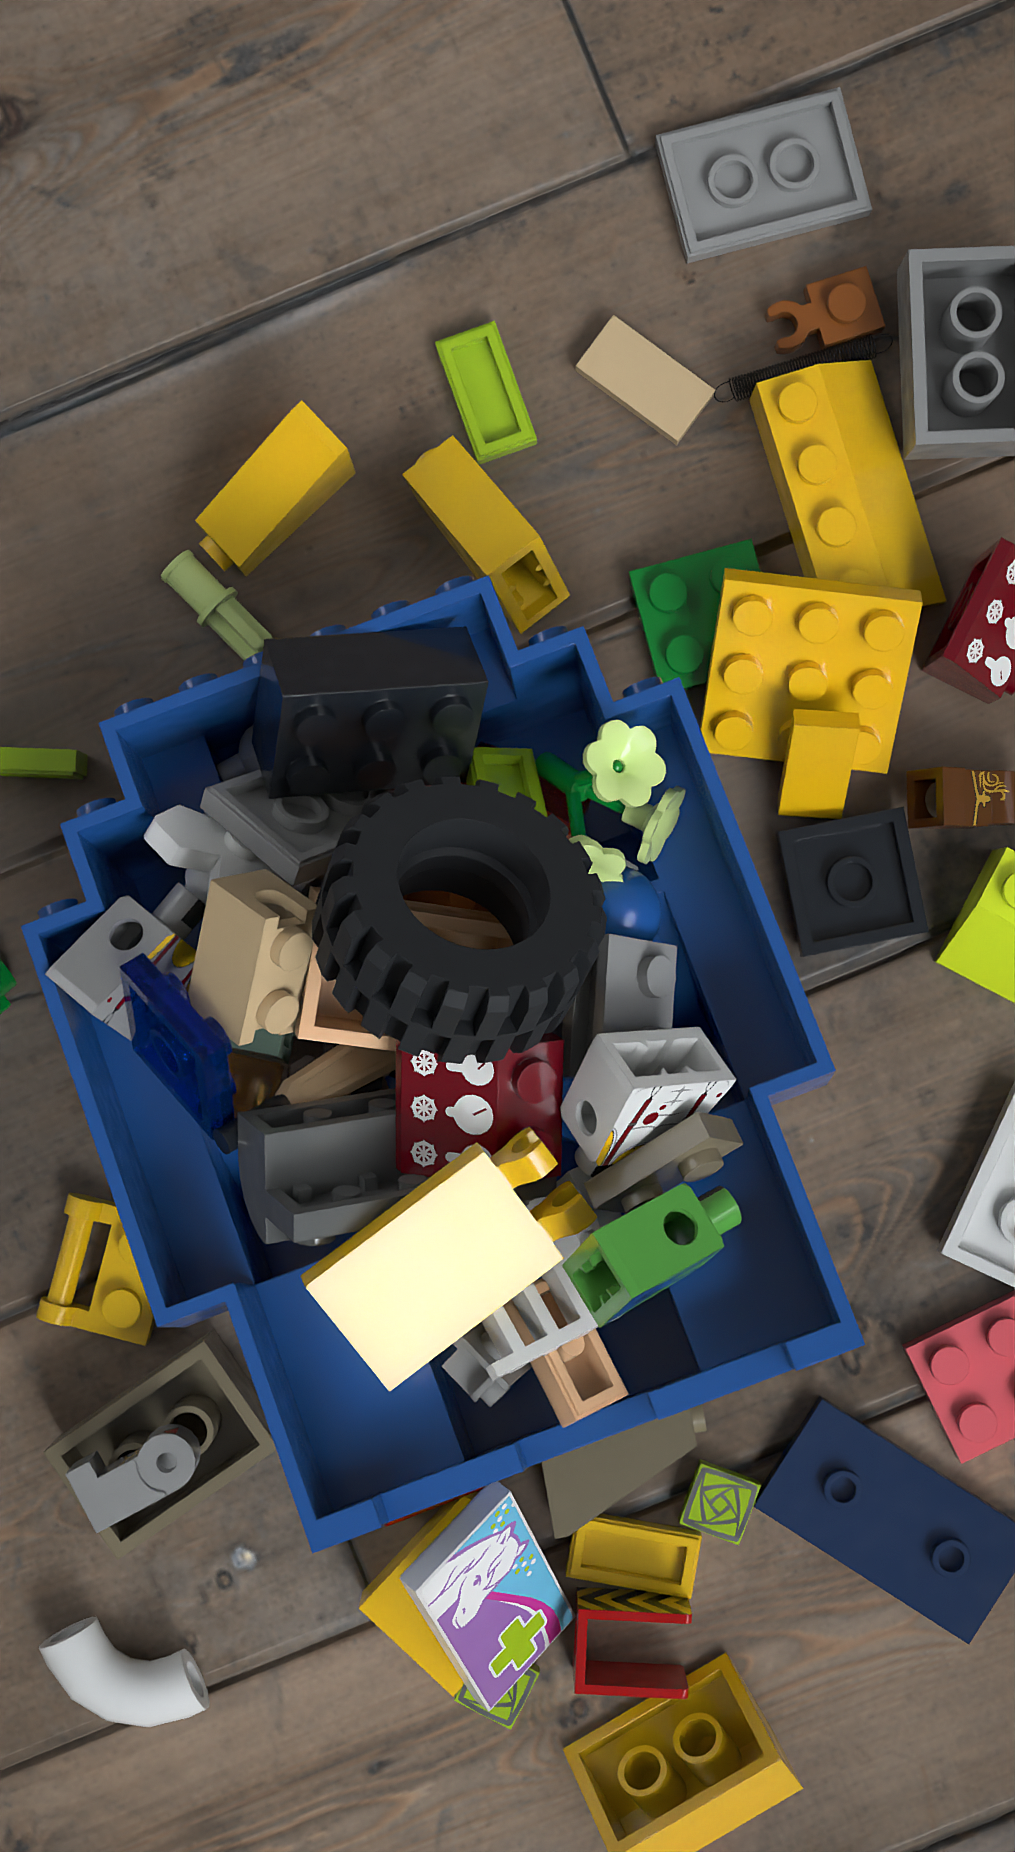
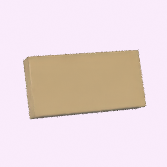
[575,315,716,446]

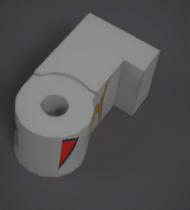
[65,1424,201,1534]

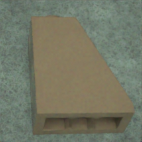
[542,1404,707,1539]

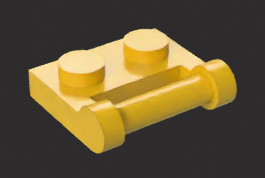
[36,1193,155,1346]

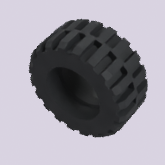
[312,777,607,1064]

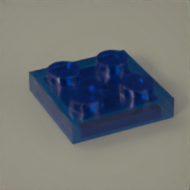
[119,953,237,1140]

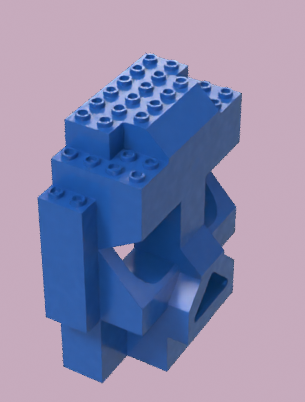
[21,575,865,1554]

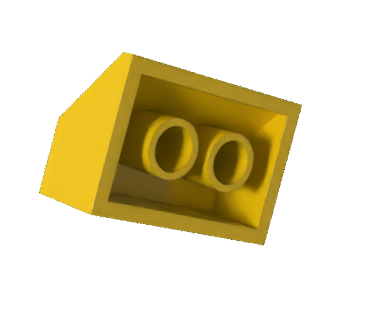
[563,1653,803,1852]

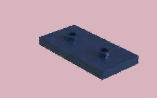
[754,1395,1015,1644]

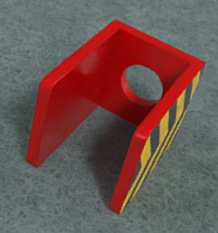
[573,1587,692,1699]

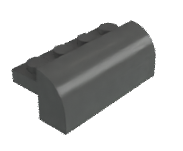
[237,1088,557,1246]

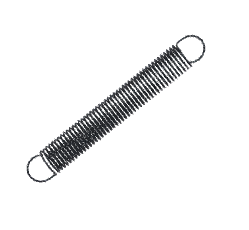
[714,334,893,403]

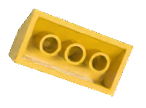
[749,360,946,610]

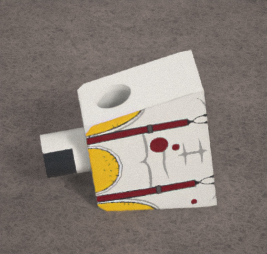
[560,1027,736,1178]

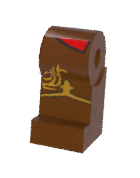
[906,766,1015,829]

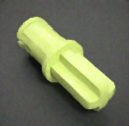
[161,550,273,661]

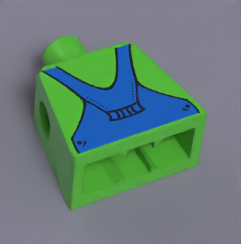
[562,1183,742,1328]

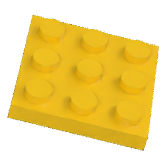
[700,568,923,774]

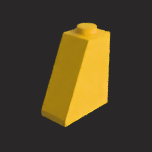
[195,400,356,577]
[402,435,570,634]
[359,1490,481,1697]

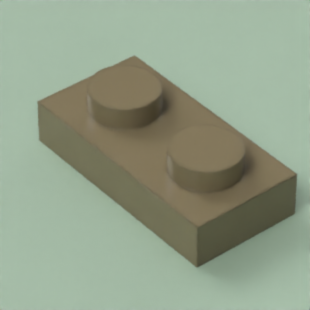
[583,1112,743,1214]

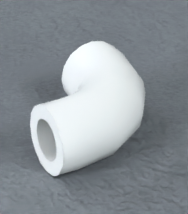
[39,1617,209,1727]

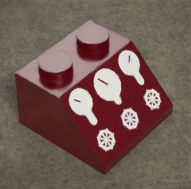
[921,537,1015,704]
[396,1032,564,1179]

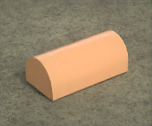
[503,1278,629,1428]

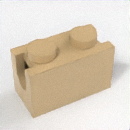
[186,869,317,1046]

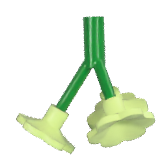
[535,720,686,882]

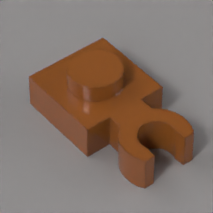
[764,266,885,355]

